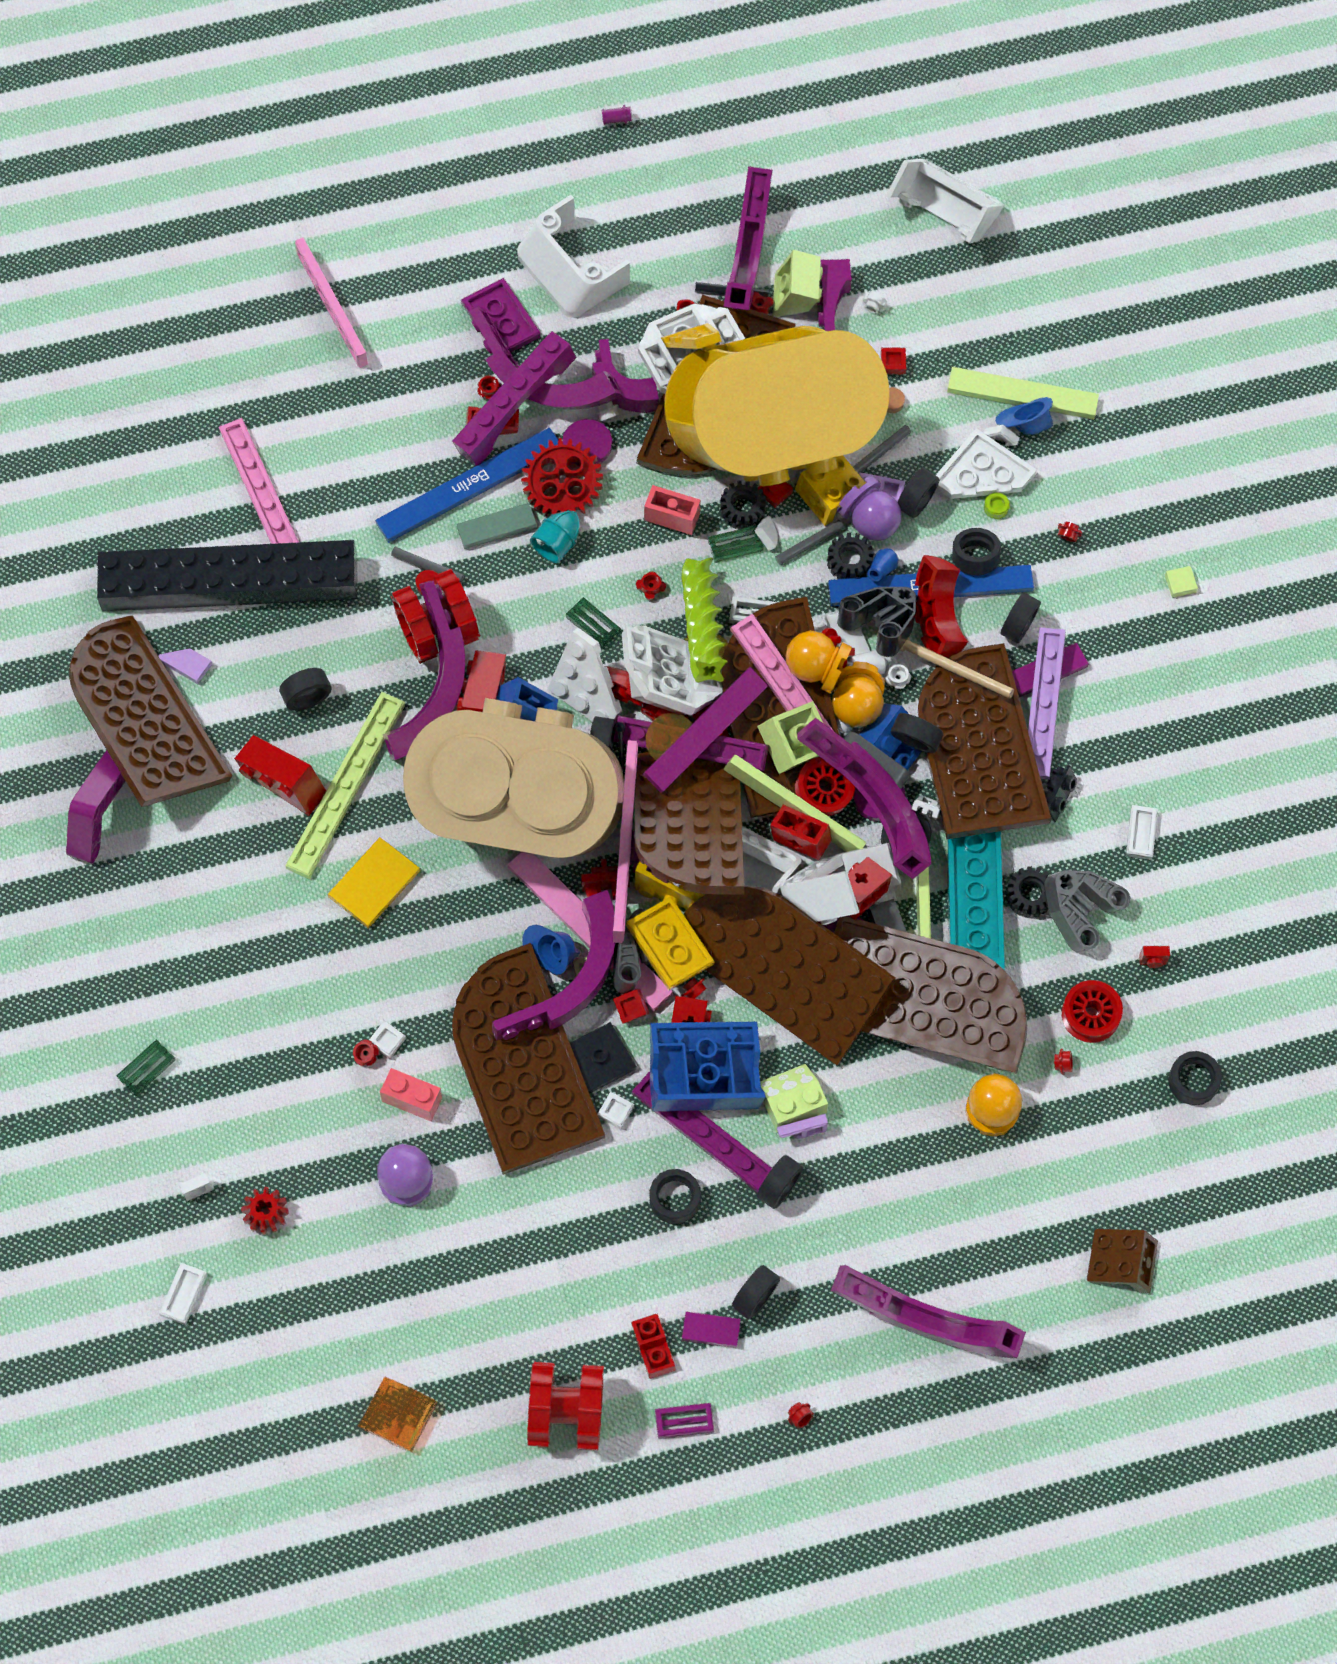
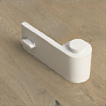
[824,613,885,675]

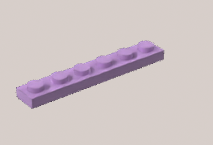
[1028,628,1066,780]

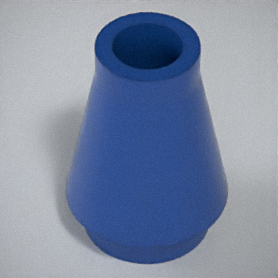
[867,548,898,582]

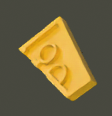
[661,323,722,351]
[635,861,705,909]

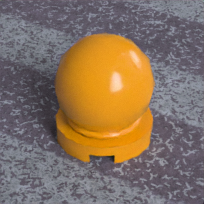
[786,630,852,693]
[832,661,885,727]
[965,1073,1023,1137]

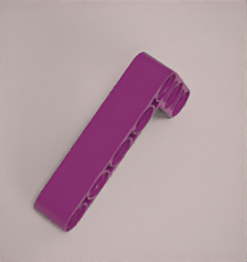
[66,750,126,864]

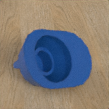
[995,397,1053,435]
[522,924,580,975]

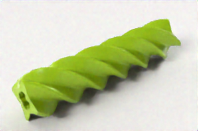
[681,557,728,683]

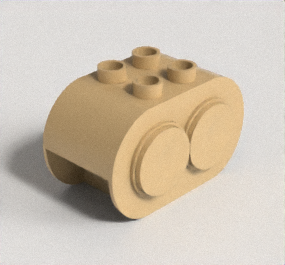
[403,698,625,858]

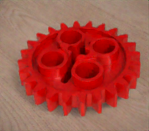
[521,438,604,516]

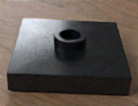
[570,1022,636,1094]

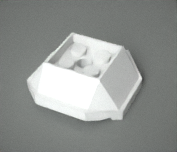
[638,304,745,394]
[622,625,723,716]

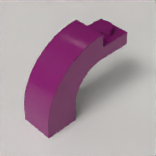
[592,339,659,413]

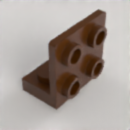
[1087,1229,1158,1294]

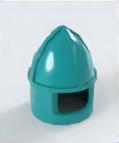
[529,510,580,563]

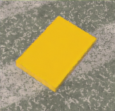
[328,837,420,929]
[625,896,714,991]

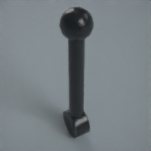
[615,721,626,775]

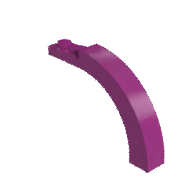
[724,166,773,310]
[470,306,622,410]
[382,581,465,760]
[797,718,931,879]
[492,890,615,1041]
[831,1265,1026,1358]

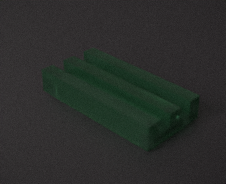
[708,525,764,563]
[566,597,621,649]
[116,1039,175,1097]

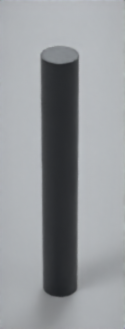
[695,282,769,297]

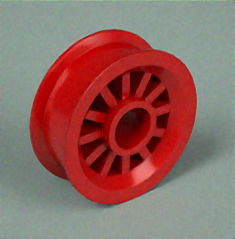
[795,756,855,816]
[1061,980,1123,1043]

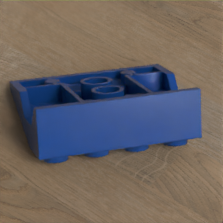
[650,1021,765,1111]

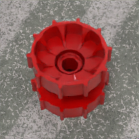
[391,568,481,664]
[527,1362,604,1450]

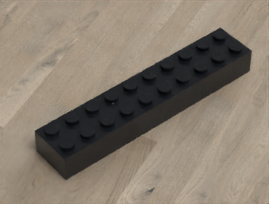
[97,540,358,612]

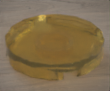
[646,713,693,760]

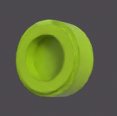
[984,493,1010,519]

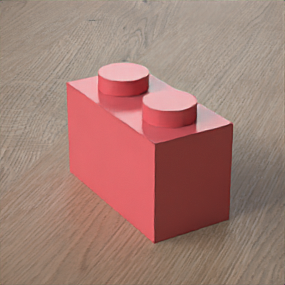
[644,485,701,535]
[380,1068,442,1122]

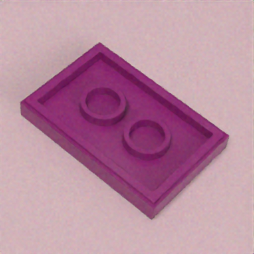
[461,278,541,353]

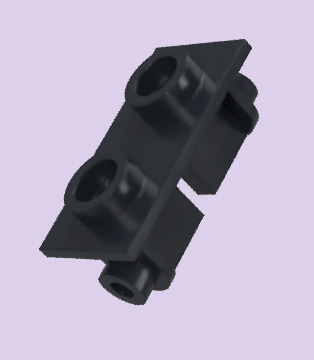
[1044,765,1077,822]

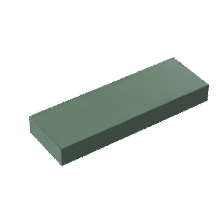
[456,503,537,549]

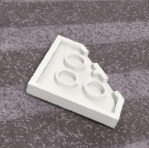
[936,428,1037,499]
[548,628,622,722]

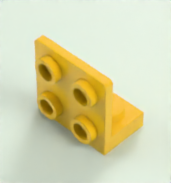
[795,455,866,526]

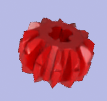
[241,1186,289,1235]

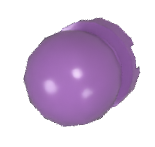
[837,475,901,541]
[377,1144,433,1207]

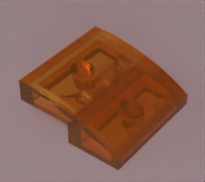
[358,1376,438,1453]

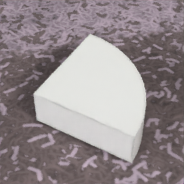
[984,425,1019,446]
[755,516,778,551]

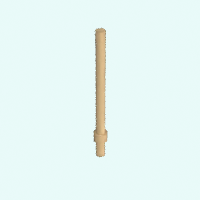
[877,633,1014,699]

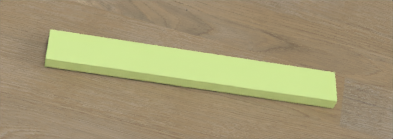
[285,692,405,879]

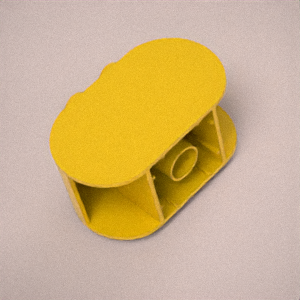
[665,326,889,486]

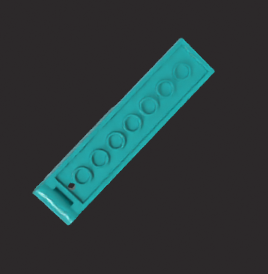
[947,831,1005,970]

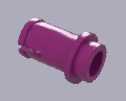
[602,105,632,125]

